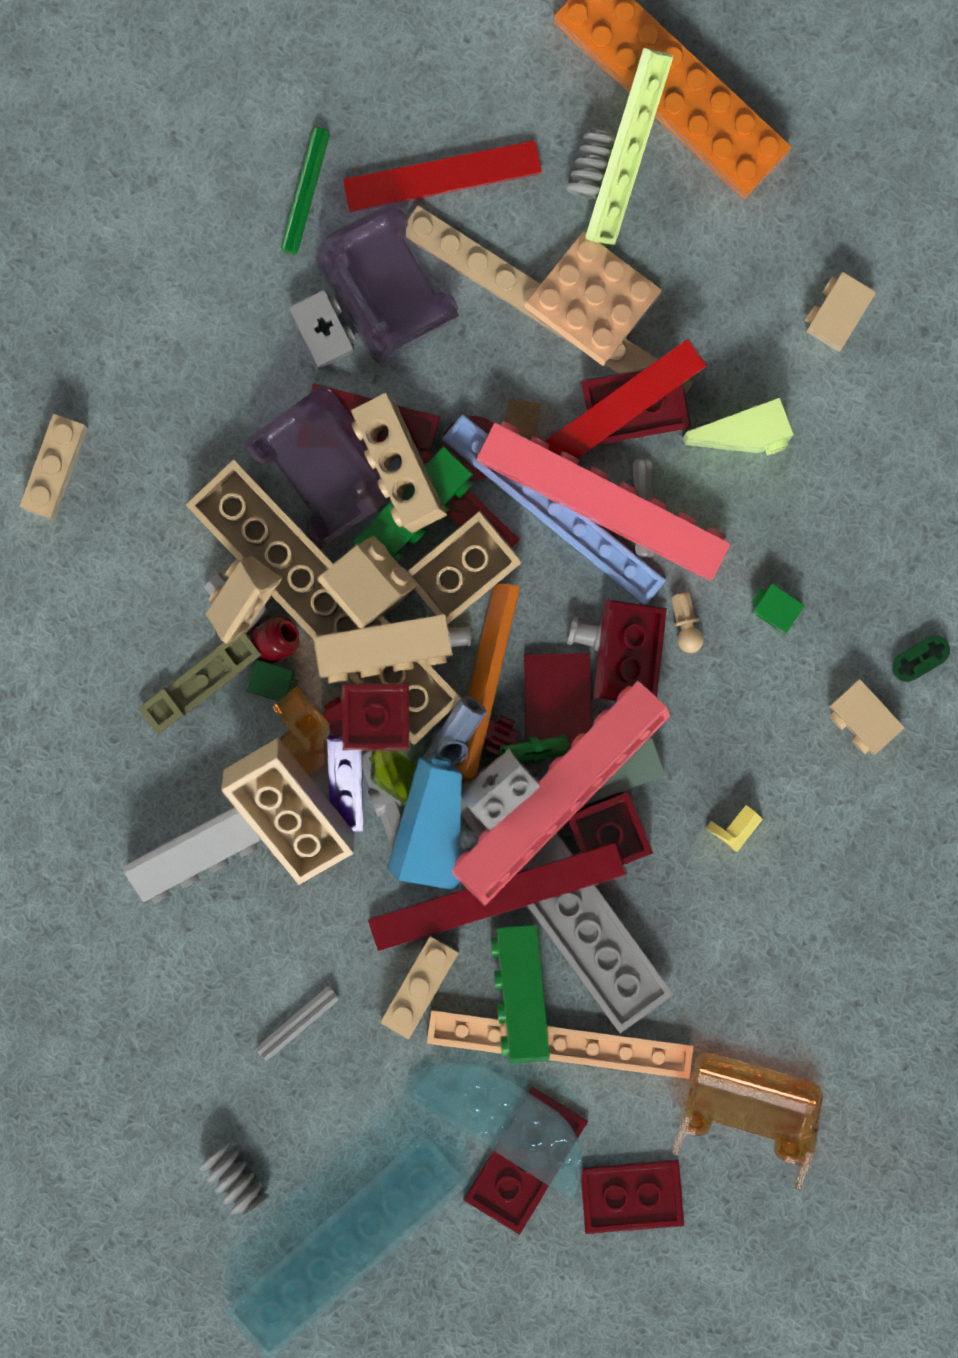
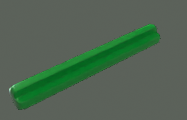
[281,127,330,255]

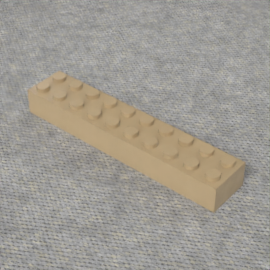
[186,459,461,746]

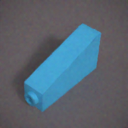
[387,756,462,891]

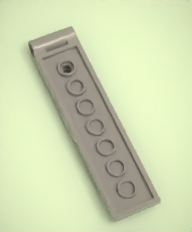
[461,756,674,1034]

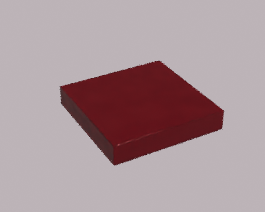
[342,683,409,752]

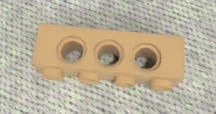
[351,393,447,533]

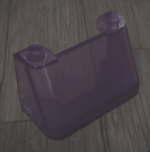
[315,202,459,364]
[243,387,391,550]

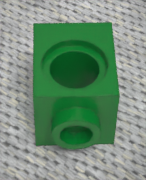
[751,584,805,634]

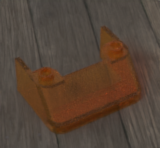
[672,1053,823,1190]

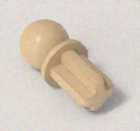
[671,592,704,653]

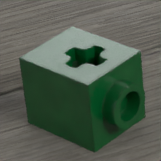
[246,660,299,704]

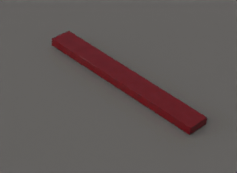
[368,842,627,951]

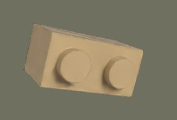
[805,272,876,352]
[828,679,905,755]

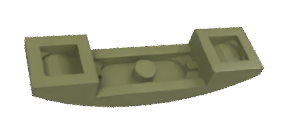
[138,633,261,734]

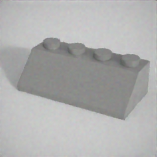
[121,807,262,905]

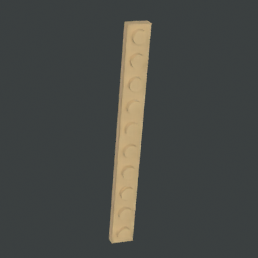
[400,206,693,395]

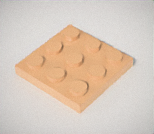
[525,231,662,366]

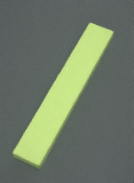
[585,48,674,245]

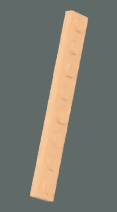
[427,1010,694,1079]

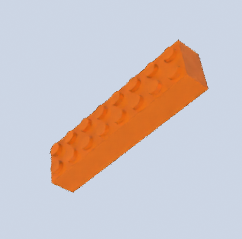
[554,0,792,201]

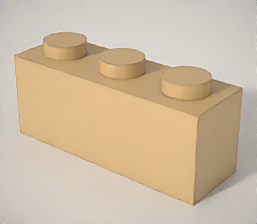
[19,414,88,521]
[380,935,459,1040]

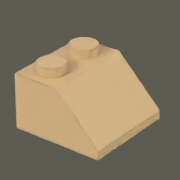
[317,536,417,629]
[206,555,282,644]

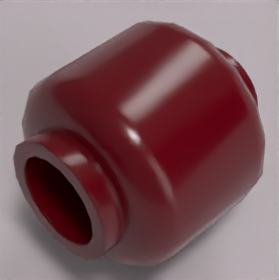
[251,616,300,663]

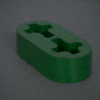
[891,636,950,682]

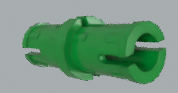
[500,734,569,764]

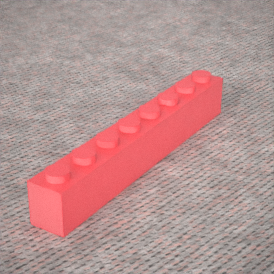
[475,421,731,581]
[452,681,670,905]

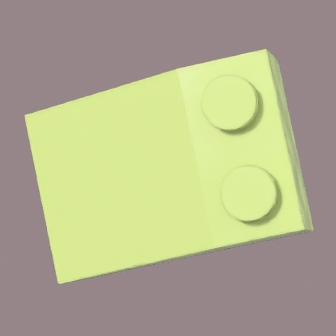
[683,398,794,456]

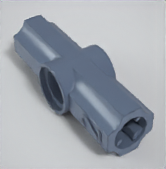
[412,696,487,778]

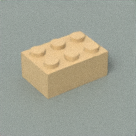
[407,511,523,625]

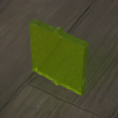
[369,751,417,805]

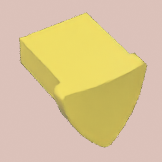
[706,805,762,852]

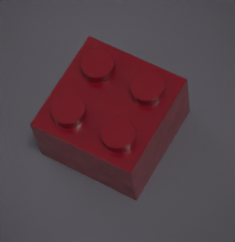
[568,792,653,865]

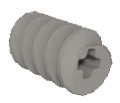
[567,128,616,202]
[199,1142,270,1216]

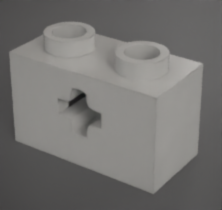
[289,290,356,370]
[461,750,540,830]

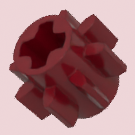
[484,715,520,757]

